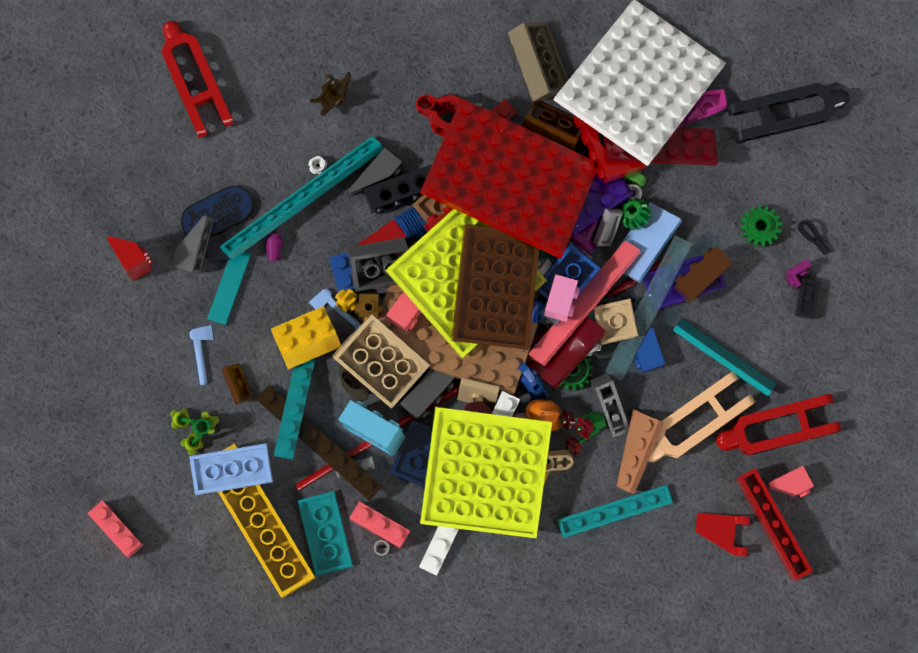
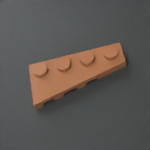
[617,409,664,494]

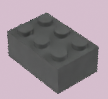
[347,237,408,291]

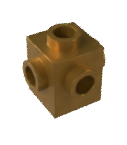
[355,294,382,322]

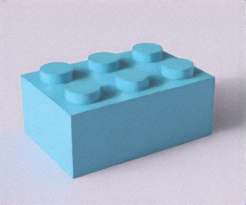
[338,400,406,457]

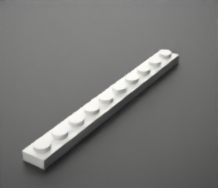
[419,391,520,576]

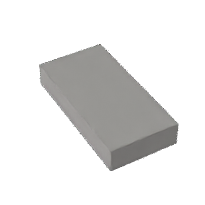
[593,208,623,247]

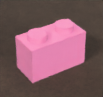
[544,274,580,322]

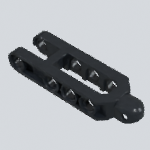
[727,83,850,144]

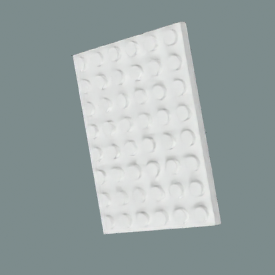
[554,0,726,166]

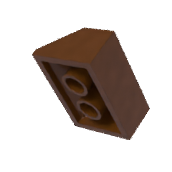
[522,101,582,151]

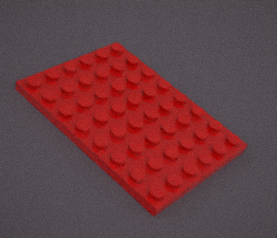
[420,98,598,259]

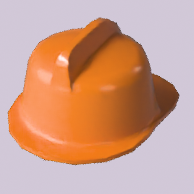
[525,400,562,431]

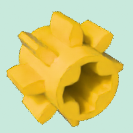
[335,289,359,313]

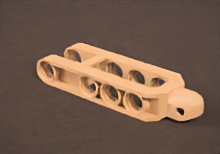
[648,371,756,462]

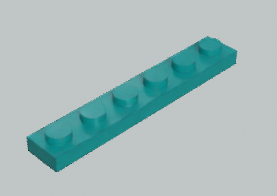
[274,358,316,460]

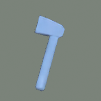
[308,289,361,329]
[189,325,214,385]

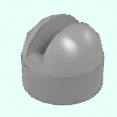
[374,539,389,556]

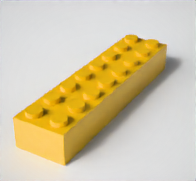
[218,443,315,599]

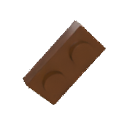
[221,363,254,405]

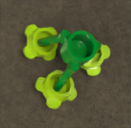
[170,409,219,455]

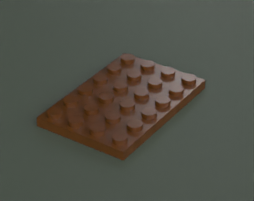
[451,224,539,350]

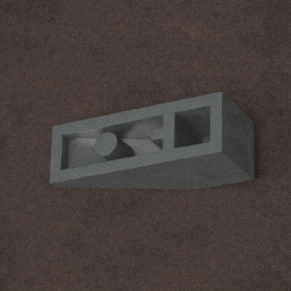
[348,148,403,197]
[172,216,215,274]
[590,374,629,438]

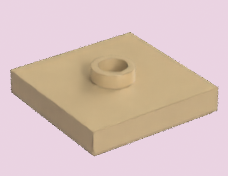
[593,299,639,345]
[457,378,499,409]

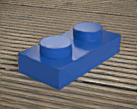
[329,252,355,292]

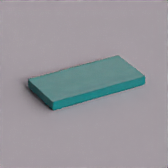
[297,491,353,576]

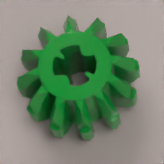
[619,197,651,230]

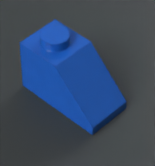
[634,328,665,373]

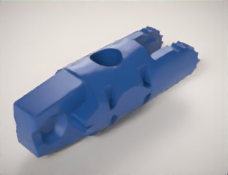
[518,363,549,400]

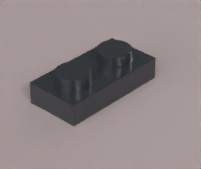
[795,278,820,320]

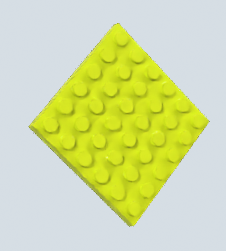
[385,209,547,358]
[420,407,552,538]

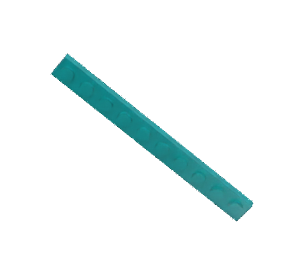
[220,136,384,260]

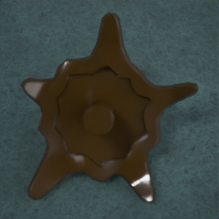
[310,72,351,116]

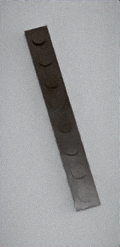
[256,385,382,501]

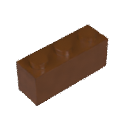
[674,246,733,304]

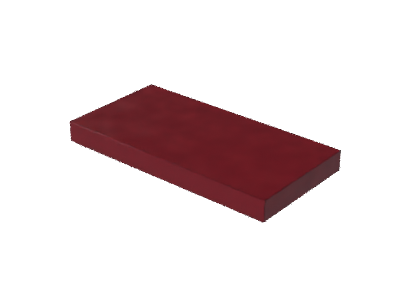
[527,316,607,389]

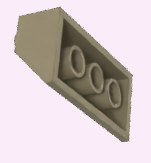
[508,22,568,102]

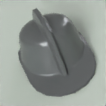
[335,365,368,401]

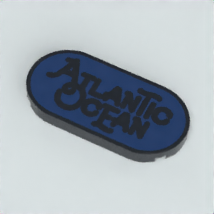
[181,186,253,239]

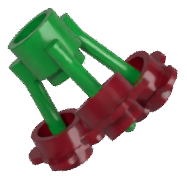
[560,409,606,457]

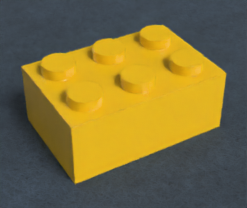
[271,306,341,369]

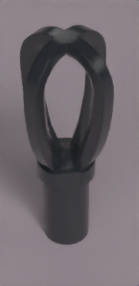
[798,219,830,255]

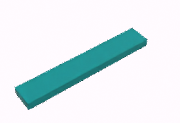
[673,318,776,396]
[557,485,673,538]

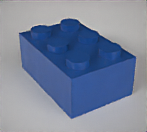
[537,243,602,301]

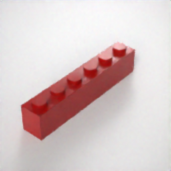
[736,468,813,581]

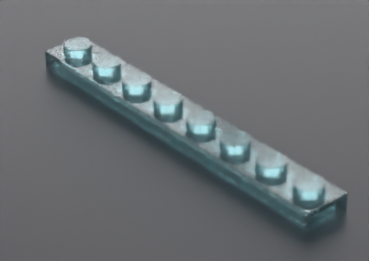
[605,235,692,381]

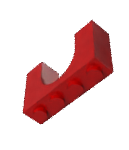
[574,115,647,184]

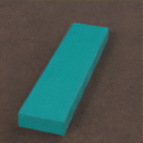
[207,251,251,326]

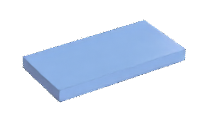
[618,202,682,283]
[189,443,273,495]

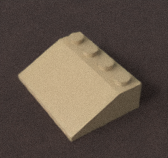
[332,314,430,409]

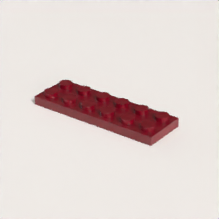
[603,127,718,166]

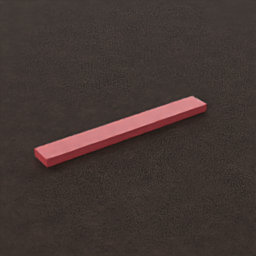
[529,241,641,366]

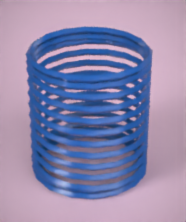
[393,207,426,243]

